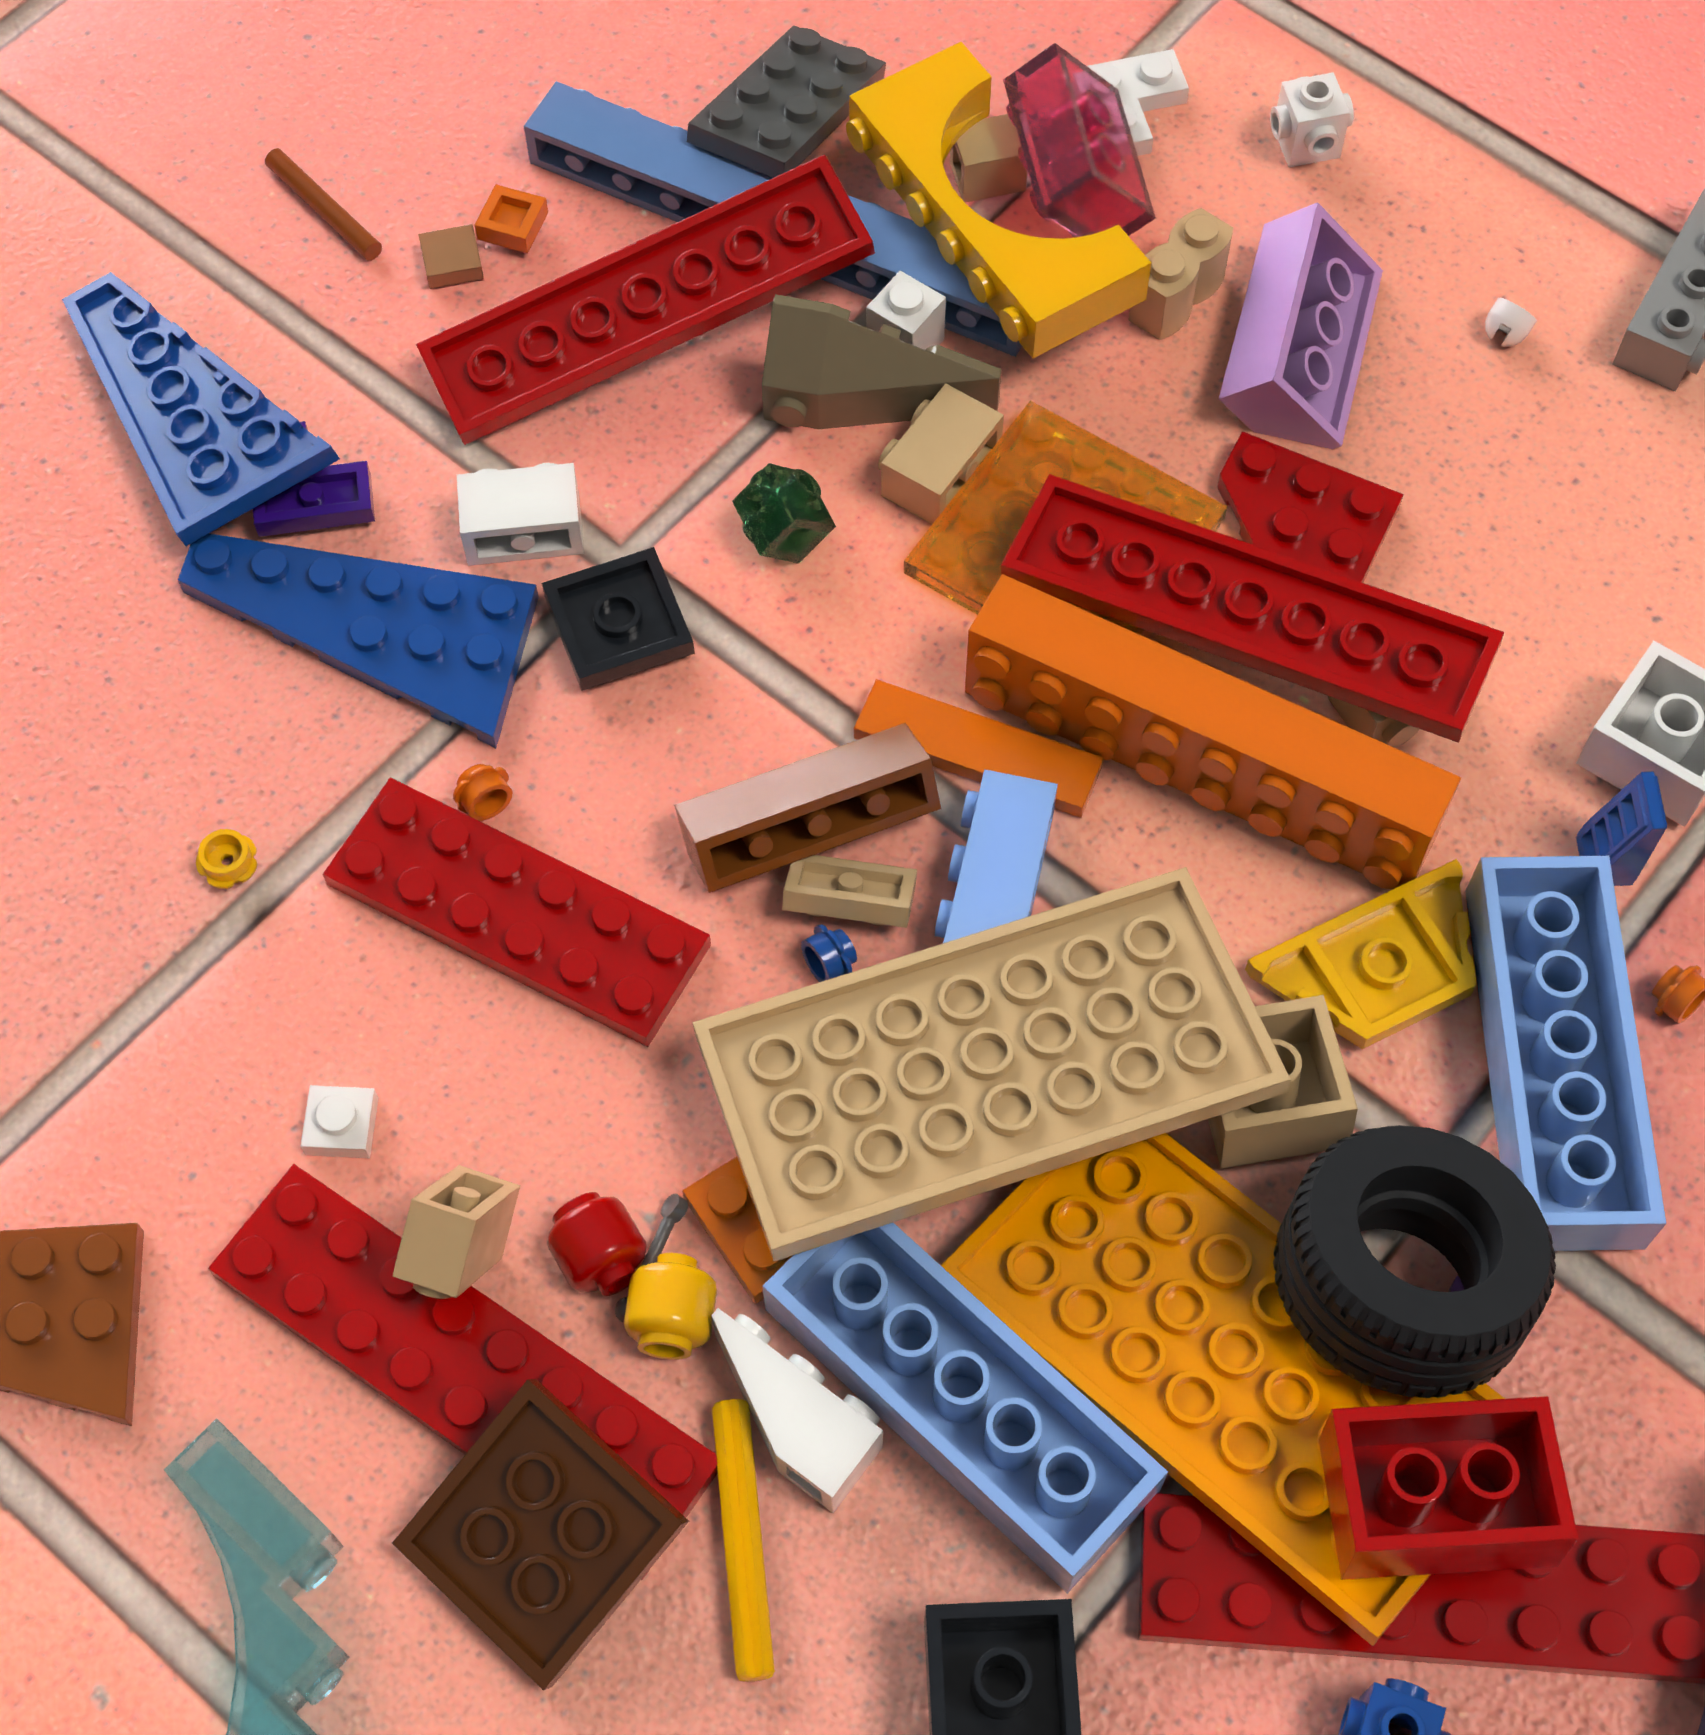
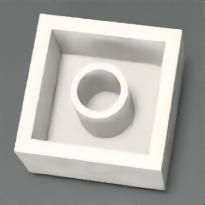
[1576,641,1705,827]

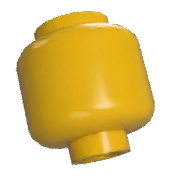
[624,1253,717,1360]

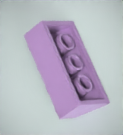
[1219,202,1383,449]

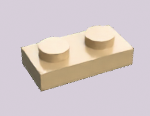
[782,855,917,928]

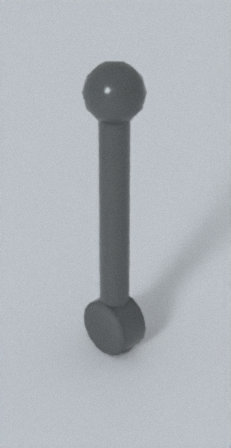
[615,1194,688,1323]

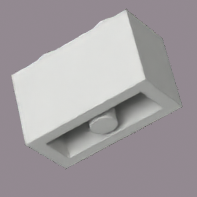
[456,463,584,566]

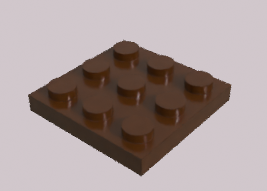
[392,1379,689,1691]

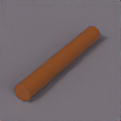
[265,148,382,261]

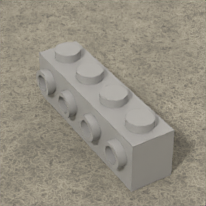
[1612,188,1705,392]

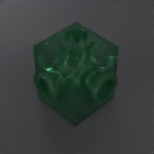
[732,463,836,564]

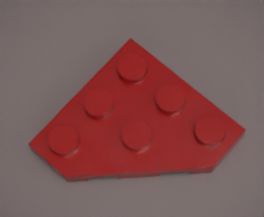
[1217,431,1404,583]

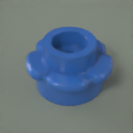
[801,924,857,982]

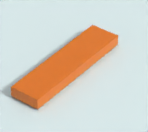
[854,679,1104,818]

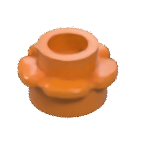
[453,764,513,821]
[1651,965,1705,1024]

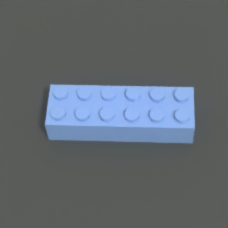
[1465,856,1666,1251]
[762,1223,1168,1594]

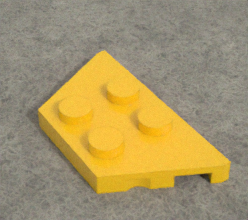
[1245,859,1476,1049]

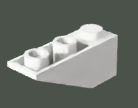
[712,1308,883,1513]

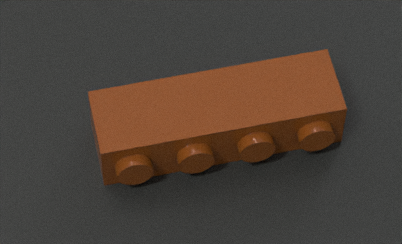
[674,723,941,893]

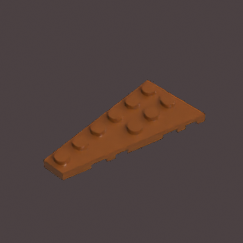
[0,1223,144,1426]

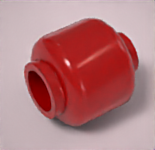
[547,1192,647,1296]

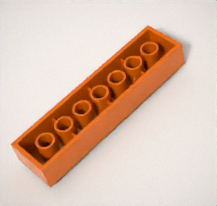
[965,574,1462,889]

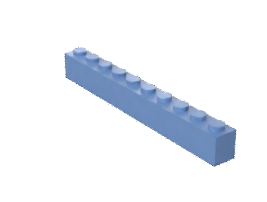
[524,81,1022,357]

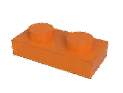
[682,1156,793,1304]

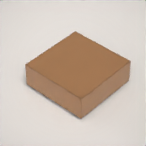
[418,224,484,289]

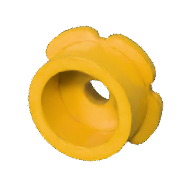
[196,829,257,889]

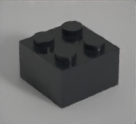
[924,1599,1082,1735]

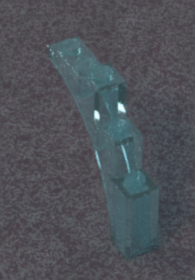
[164,1418,350,1735]

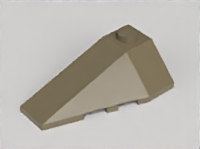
[762,294,1002,429]

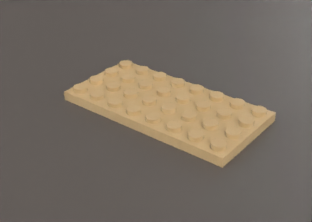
[692,867,1291,1261]

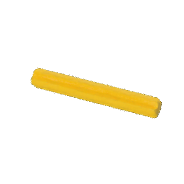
[712,1399,775,1682]

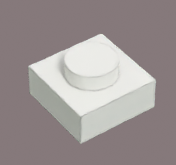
[300,1085,379,1159]

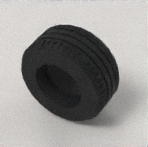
[1273,1125,1556,1398]

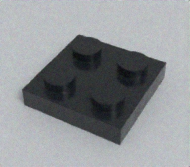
[542,547,695,691]

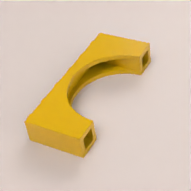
[846,41,1151,359]

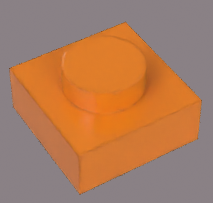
[474,184,549,253]

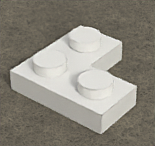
[1070,49,1189,163]

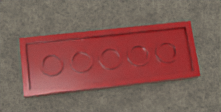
[322,777,711,1047]

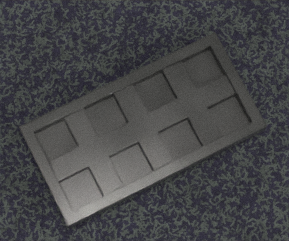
[687,25,886,178]

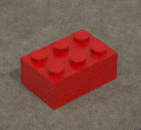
[1319,1396,1579,1580]

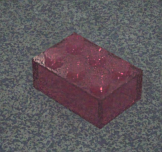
[1003,43,1156,237]

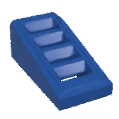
[1576,771,1667,886]

